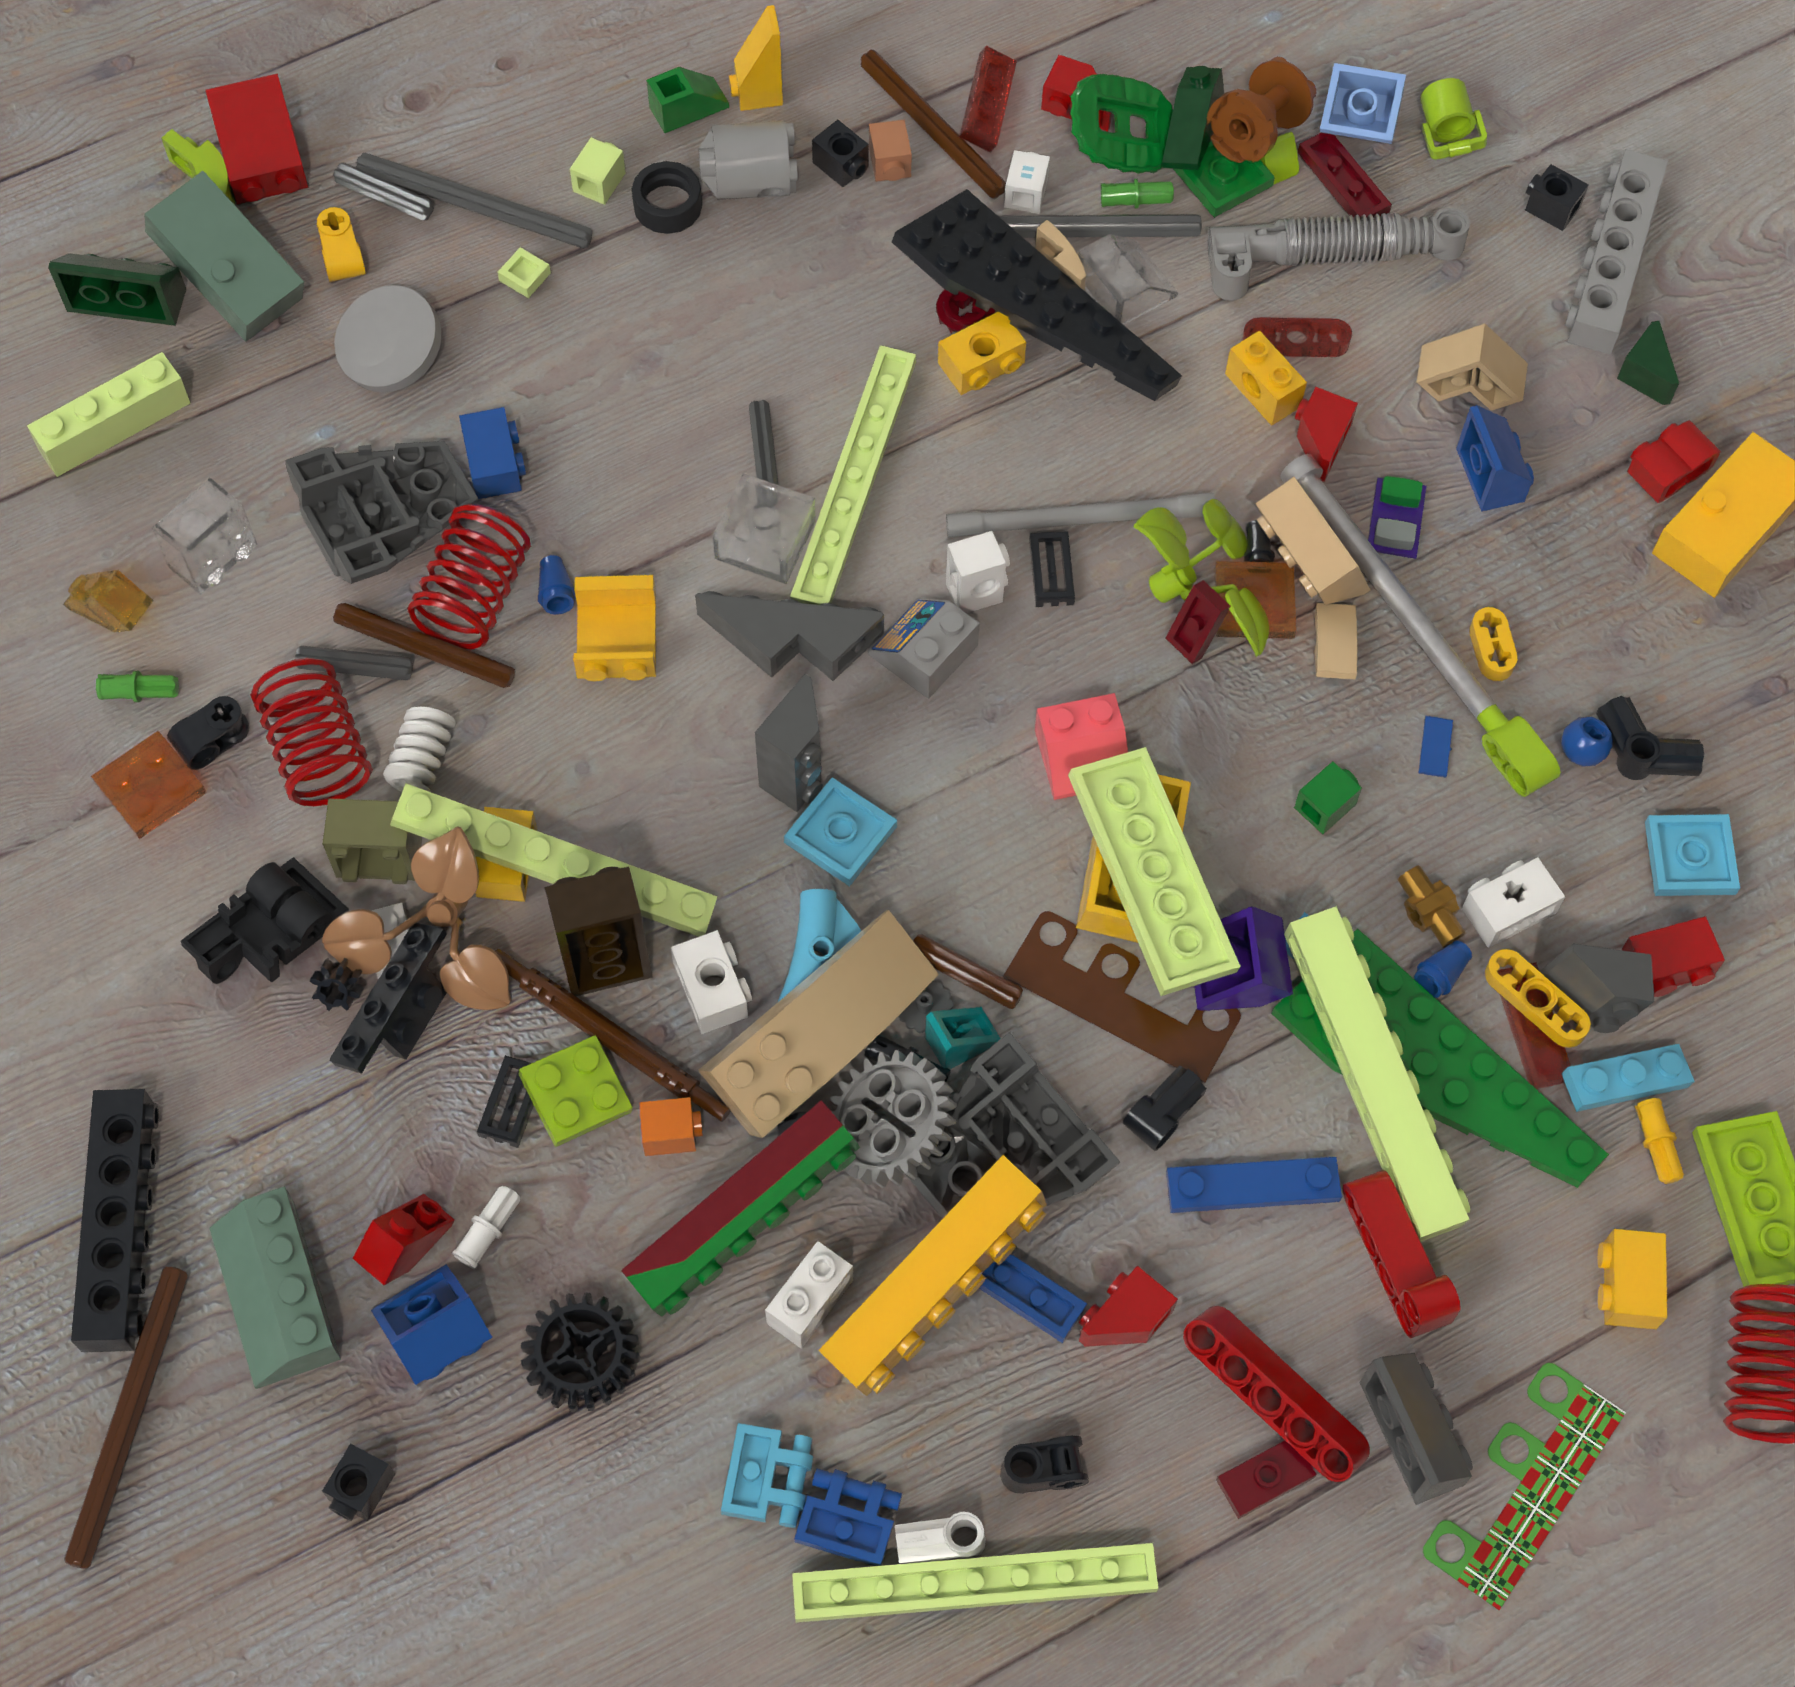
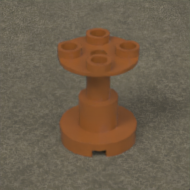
[1207,56,1317,163]

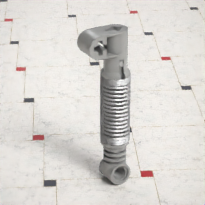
[1208,208,1470,301]

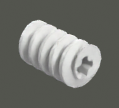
[383,706,456,792]

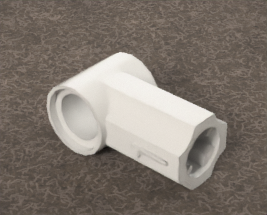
[895,1512,986,1564]

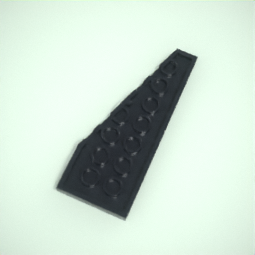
[891,189,1182,401]

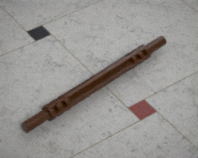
[495,949,731,1122]

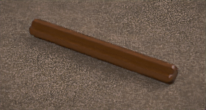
[333,603,515,688]

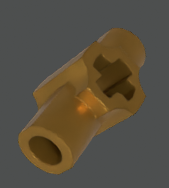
[1397,865,1466,948]

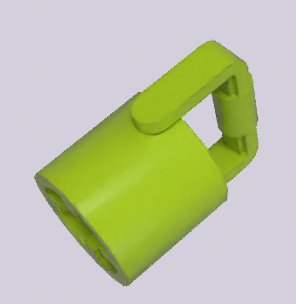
[1420,78,1487,160]

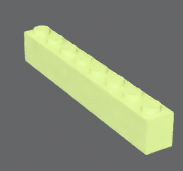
[1284,906,1470,1242]

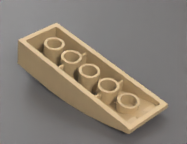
[698,910,939,1138]

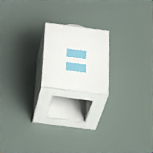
[1004,150,1050,214]

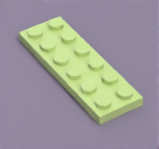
[1068,747,1241,996]

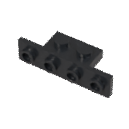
[330,923,447,1074]

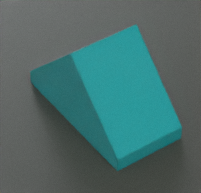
[925,1007,1001,1069]

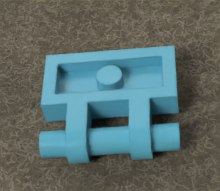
[721,1423,814,1528]

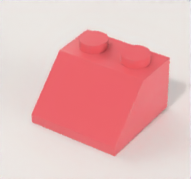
[1035,693,1128,800]

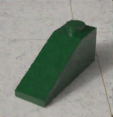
[1162,66,1224,170]

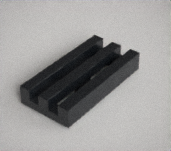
[1029,531,1075,607]
[477,1055,534,1148]

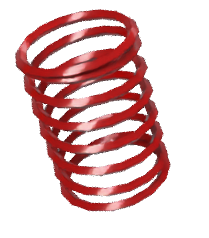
[407,504,531,649]
[250,658,373,807]
[1723,1284,1795,1444]

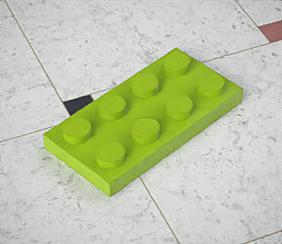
[1692,1111,1795,1287]

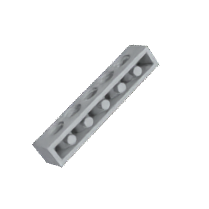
[1565,149,1668,355]

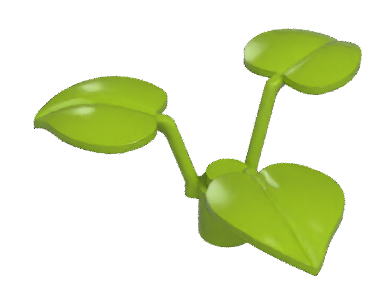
[1133,499,1269,657]

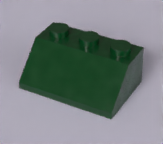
[48,253,187,326]

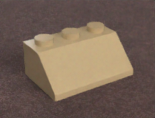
[1255,477,1371,605]

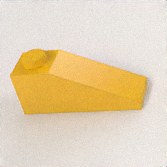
[729,5,783,111]

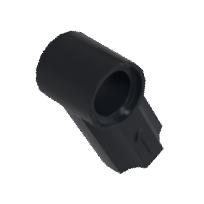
[1122,1065,1207,1151]

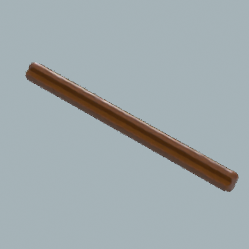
[64,1267,188,1569]

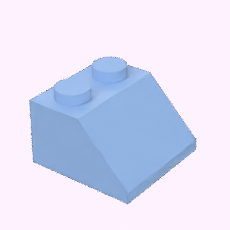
[1320,63,1406,144]

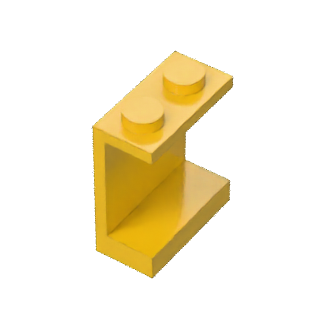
[573,575,656,681]

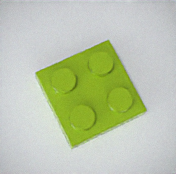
[518,1035,633,1147]

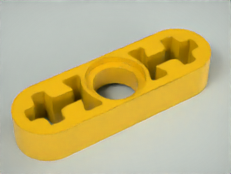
[1485,949,1591,1048]

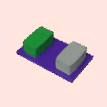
[1368,476,1427,559]

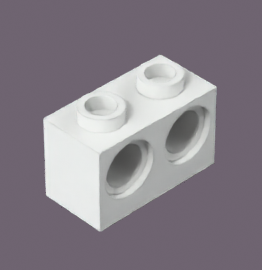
[765,1241,853,1349]

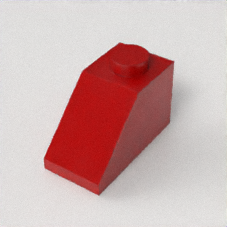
[1295,387,1358,482]

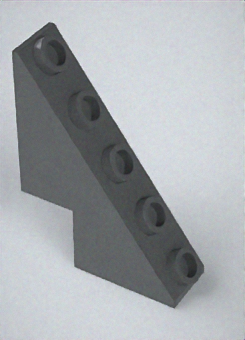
[695,591,884,681]

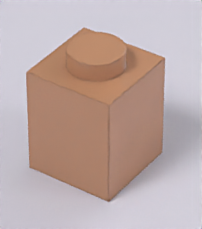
[869,119,912,182]

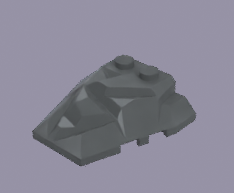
[285,441,478,584]
[906,1032,1120,1219]

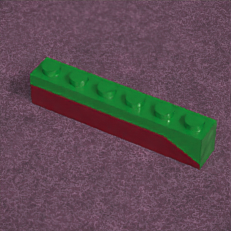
[621,1100,860,1317]

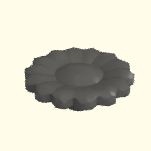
[898,981,954,1033]

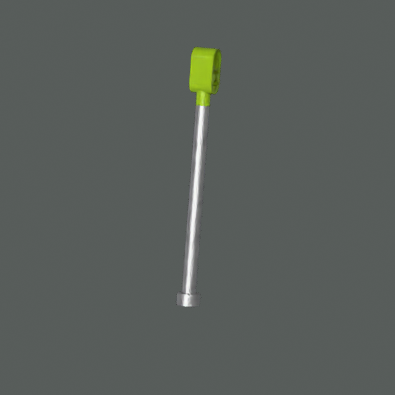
[1280,454,1561,797]

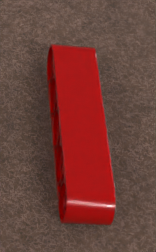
[1183,1306,1370,1482]

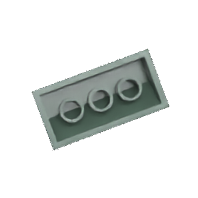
[209,1186,341,1389]

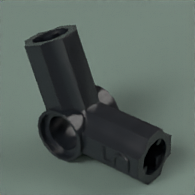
[1596,696,1704,780]

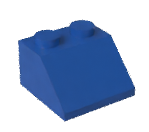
[1456,405,1534,512]
[371,1264,493,1385]

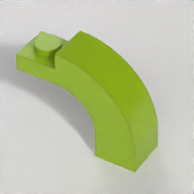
[161,129,235,205]

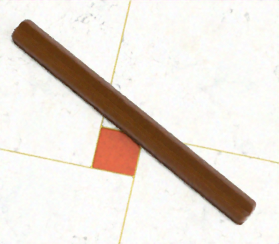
[861,49,1006,199]

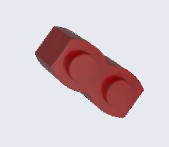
[1627,420,1721,503]

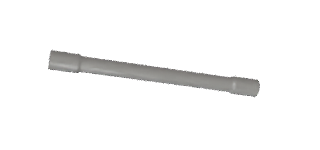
[946,493,1215,537]

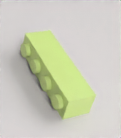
[27,352,190,477]

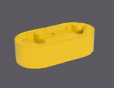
[1469,607,1518,681]

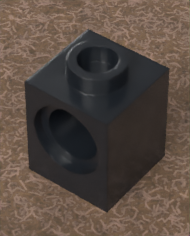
[812,119,869,187]
[1525,164,1589,231]
[322,1443,395,1521]

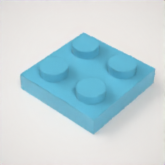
[784,777,897,887]
[1645,814,1740,896]

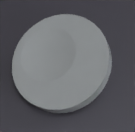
[334,285,441,393]

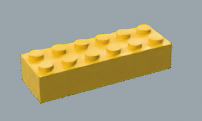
[818,1155,1047,1396]

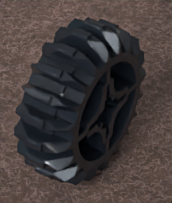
[521,1292,640,1413]

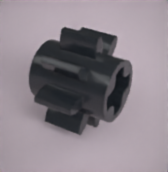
[310,958,365,1011]

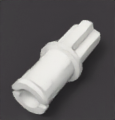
[452,1186,520,1269]

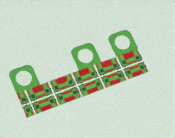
[1423,1363,1626,1610]

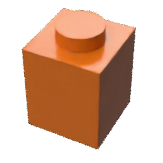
[639,1097,703,1156]

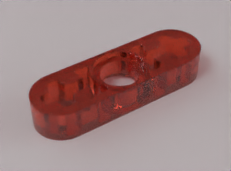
[1242,317,1352,357]

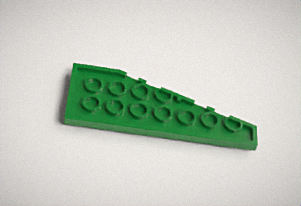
[1271,928,1609,1188]

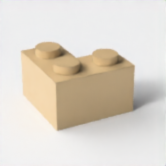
[1417,324,1528,411]

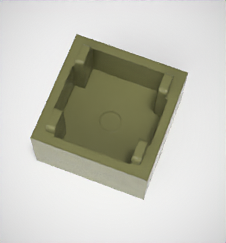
[322,799,422,884]

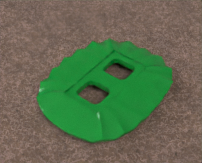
[1070,74,1173,174]

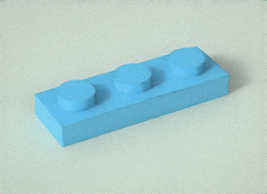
[1561,1044,1695,1112]

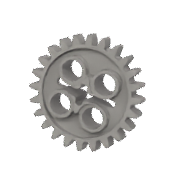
[830,1050,957,1188]

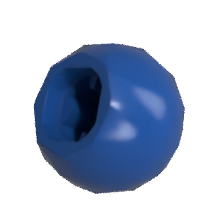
[1561,716,1613,767]

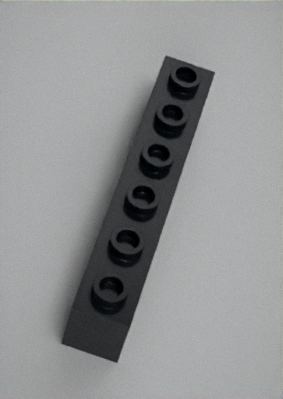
[71,1089,159,1352]

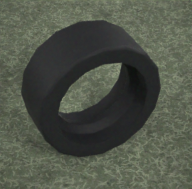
[631,161,702,234]

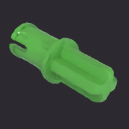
[1101,179,1174,209]
[96,671,179,702]

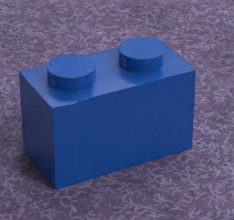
[459,407,526,499]

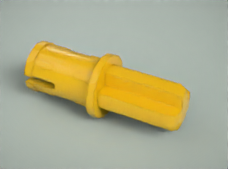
[1634,1098,1684,1184]

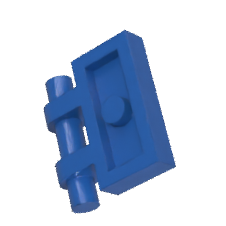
[794,1468,902,1566]

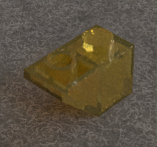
[63,570,154,633]

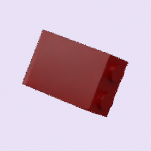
[205,73,309,204]

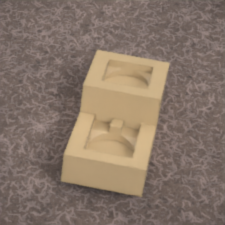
[1035,220,1086,290]
[1314,603,1357,680]

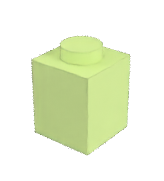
[570,137,626,205]

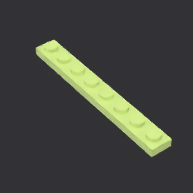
[790,345,916,605]
[390,783,717,937]
[792,1543,1158,1623]

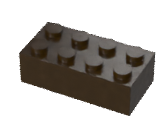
[545,866,653,997]

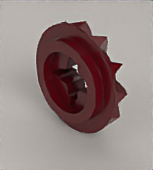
[936,289,995,333]

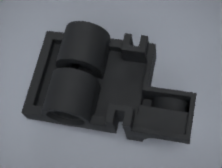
[181,857,349,984]

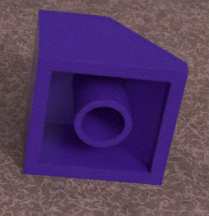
[1194,906,1293,1011]

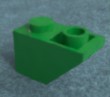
[646,67,729,133]

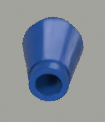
[538,555,576,615]
[1414,940,1472,998]

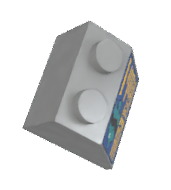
[868,598,980,699]

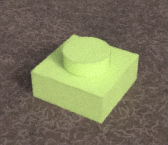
[497,247,551,298]

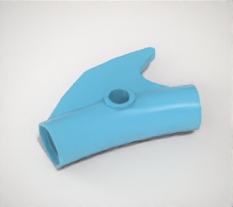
[778,889,861,1002]

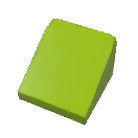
[1260,132,1299,185]

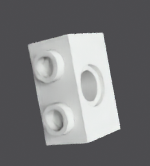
[946,531,1010,613]
[671,930,752,1034]

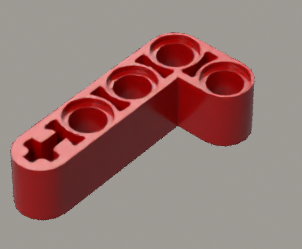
[1342,1170,1461,1339]

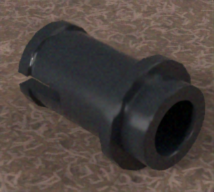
[1244,520,1275,572]

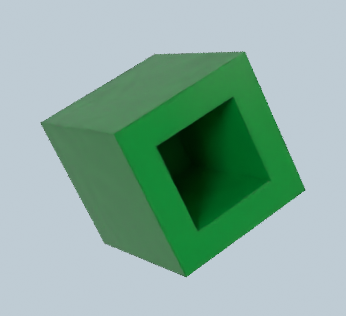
[1294,761,1362,834]

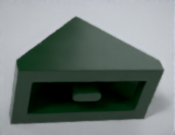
[1617,321,1679,405]

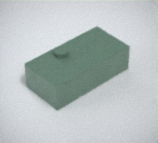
[144,171,304,342]

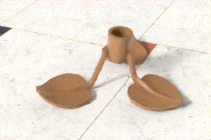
[322,827,512,1010]

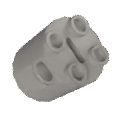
[699,121,798,200]

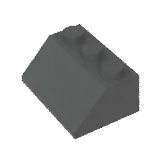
[755,674,823,812]
[1360,1353,1473,1505]

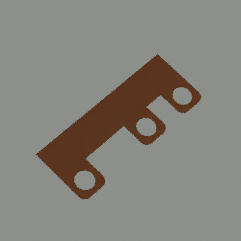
[1003,911,1241,1083]

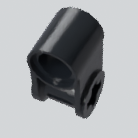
[167,696,249,770]
[1000,1435,1089,1494]

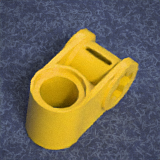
[317,207,366,282]

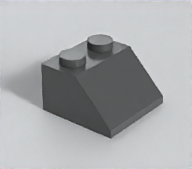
[1539,943,1654,1033]

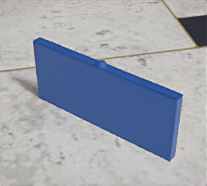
[1418,716,1453,778]

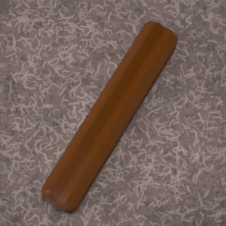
[913,934,1023,1009]

